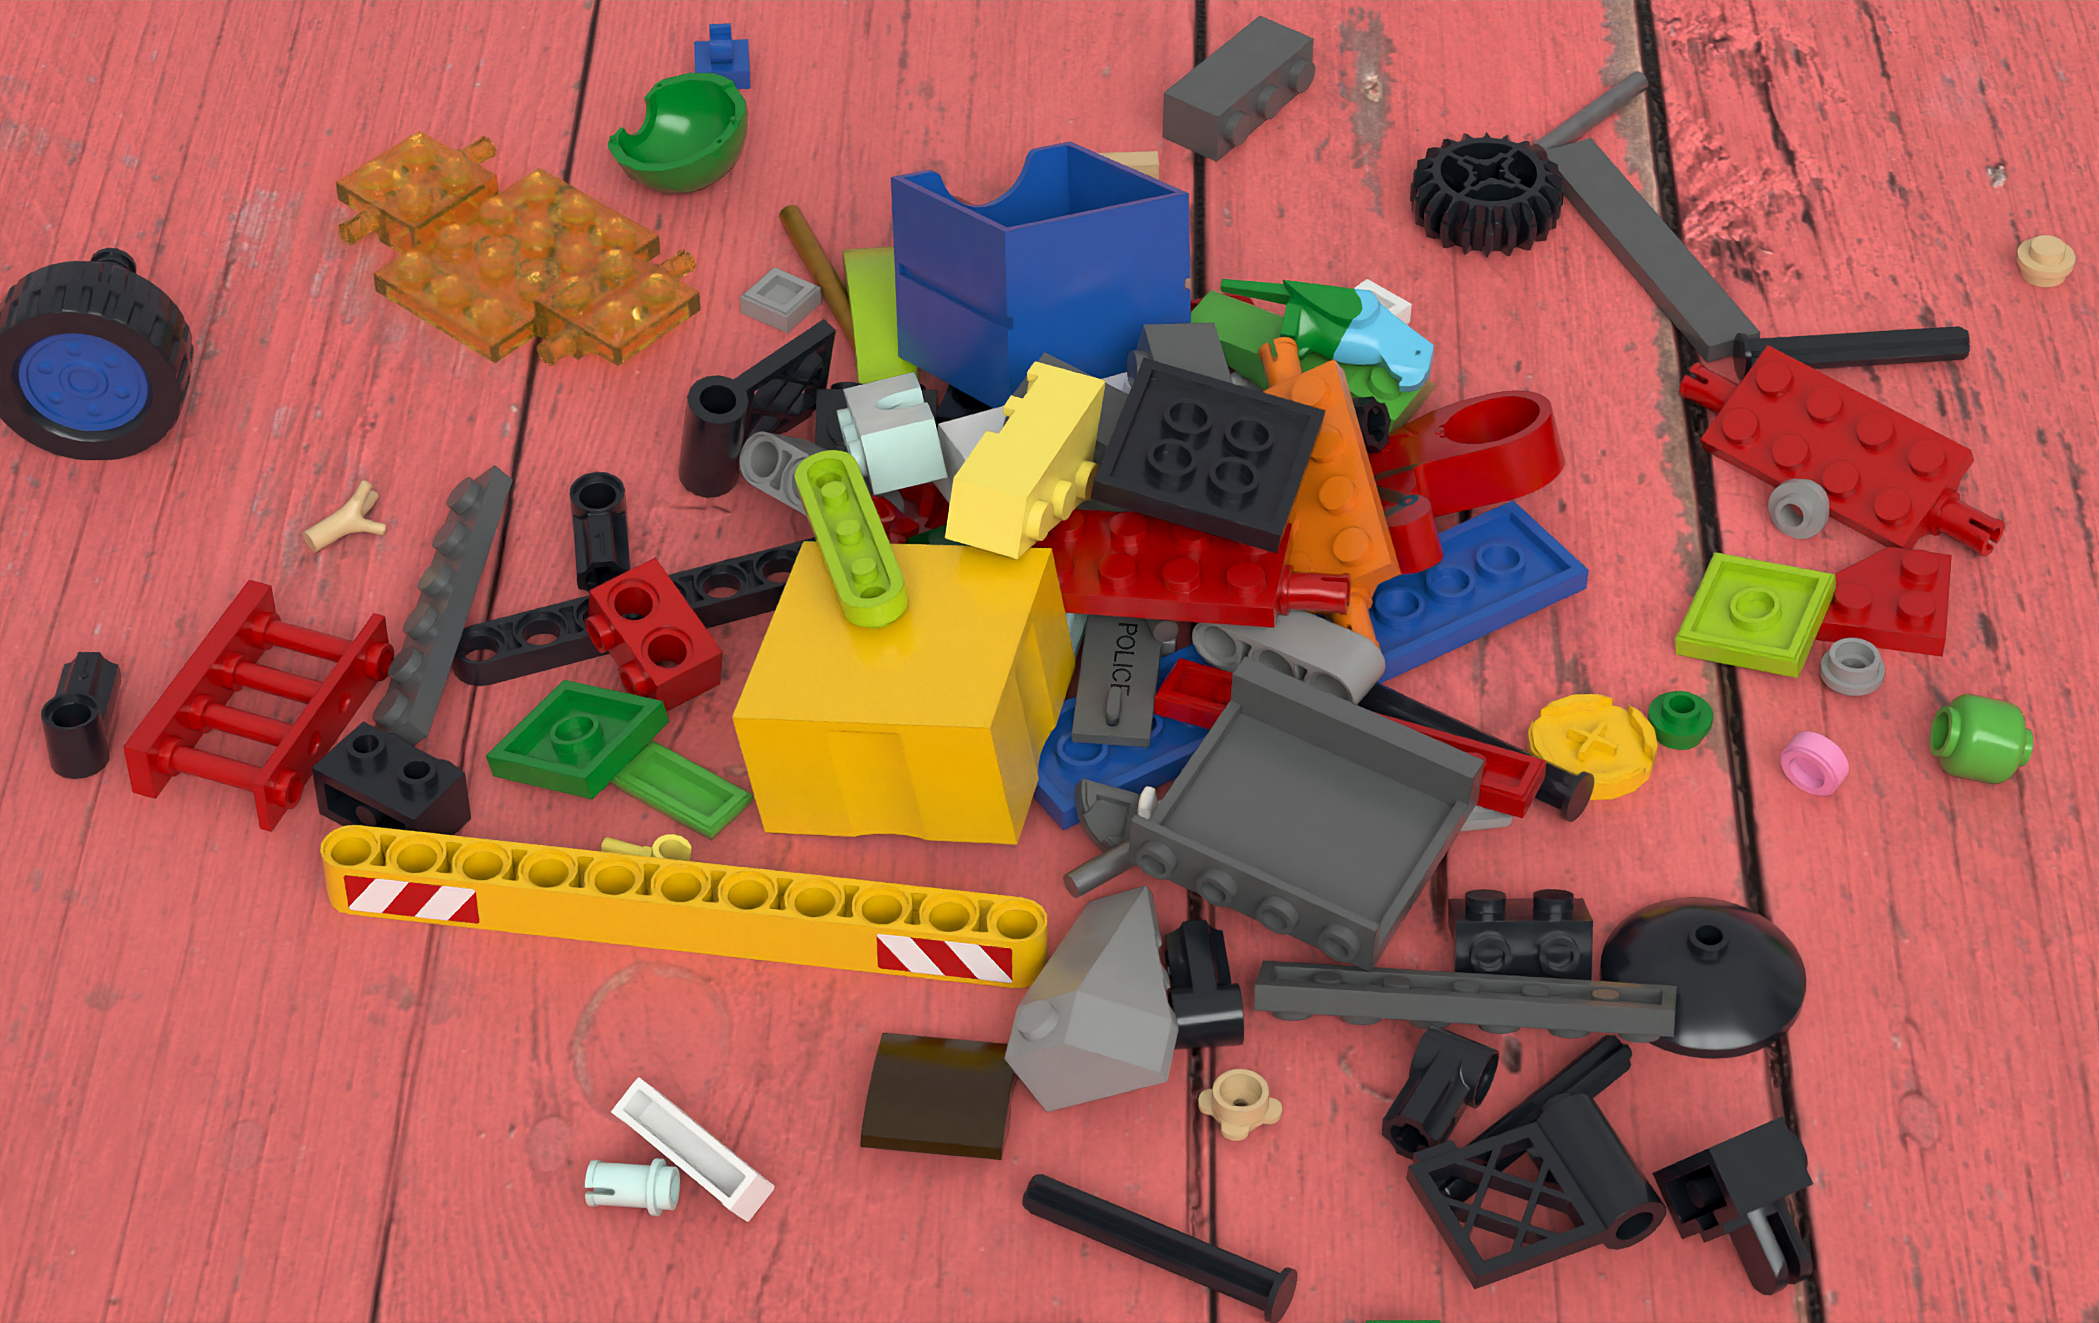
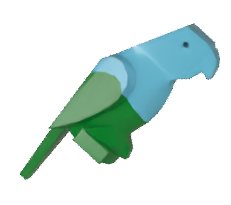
[1220,279,1434,392]

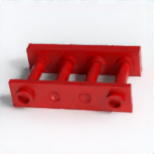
[123,580,394,832]

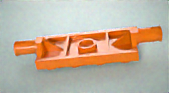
[1258,337,1401,651]

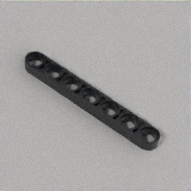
[453,537,816,686]

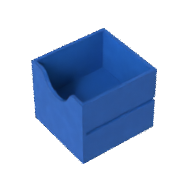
[891,141,1191,408]

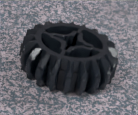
[1410,132,1564,257]

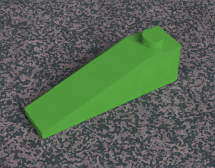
[1191,290,1436,434]

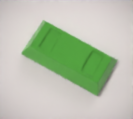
[611,740,753,841]

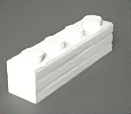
[611,1077,775,1222]

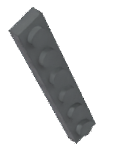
[372,465,513,746]
[1254,961,1677,1043]

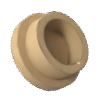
[2016,235,2076,287]

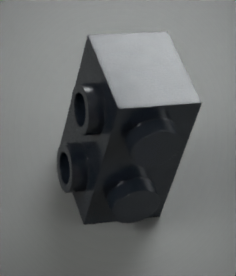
[312,721,471,835]

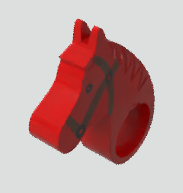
[1367,390,1565,575]

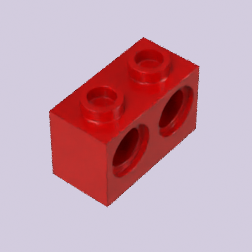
[585,558,723,712]

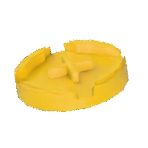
[1526,694,1658,800]

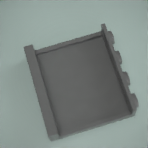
[1129,657,1484,972]

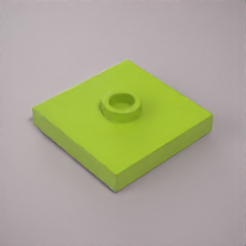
[1675,552,1836,678]

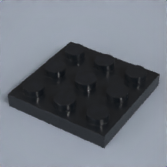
[1090,358,1326,554]

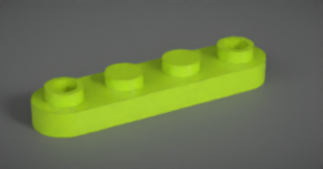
[795,450,908,628]

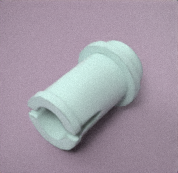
[585,1158,680,1216]

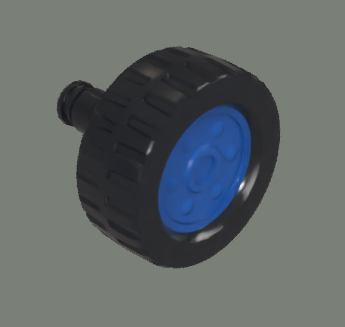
[0,248,194,460]

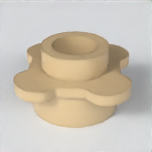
[1198,1069,1282,1141]

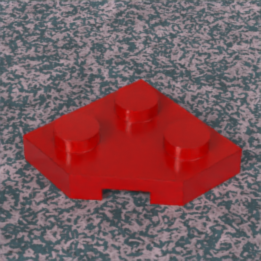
[1815,547,1952,657]

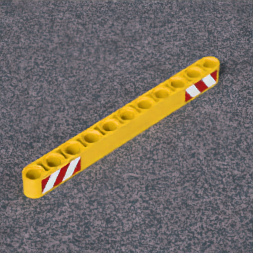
[320,825,1047,988]

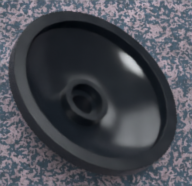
[1599,897,1806,1059]

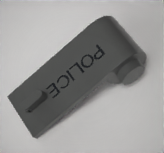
[1072,614,1178,748]

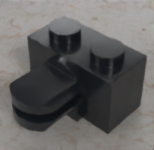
[1652,1116,1813,1295]

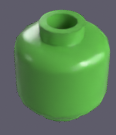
[1929,694,2033,784]

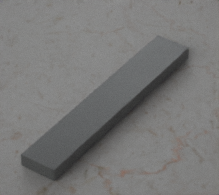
[1545,138,1760,363]

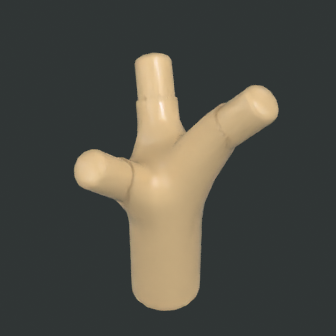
[302,480,386,553]

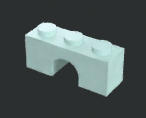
[836,372,948,495]

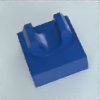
[694,23,751,89]

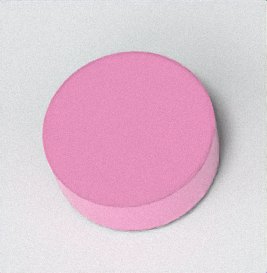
[1780,731,1849,796]

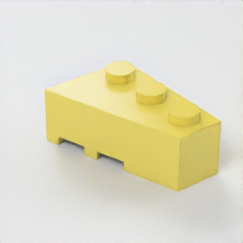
[945,361,1106,559]

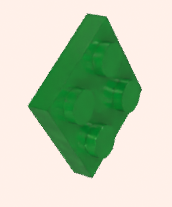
[486,680,670,799]

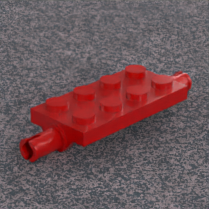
[1679,345,2005,557]
[1031,508,1351,628]

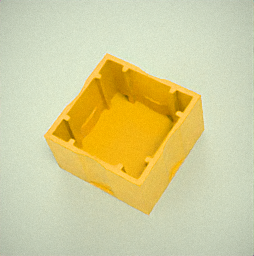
[732,541,1076,845]

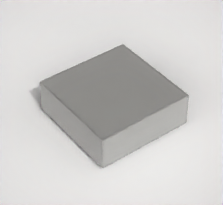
[740,267,822,333]

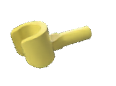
[601,834,691,861]

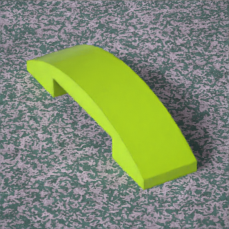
[842,246,918,384]

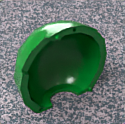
[608,73,748,194]

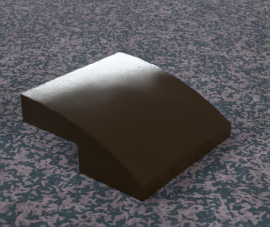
[860,1033,1018,1160]

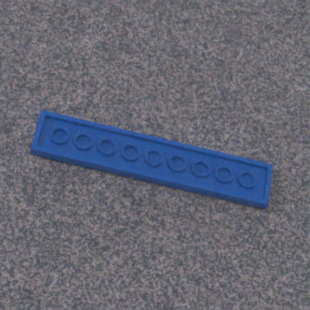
[1033,500,1589,830]

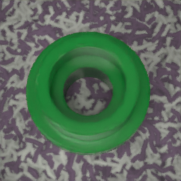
[1648,691,1713,750]

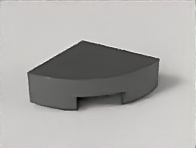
[1075,779,1141,852]

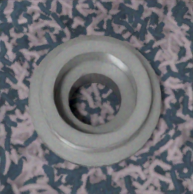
[1768,479,1829,539]
[1820,638,1885,696]

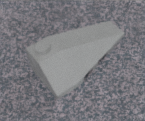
[1004,886,1179,1112]

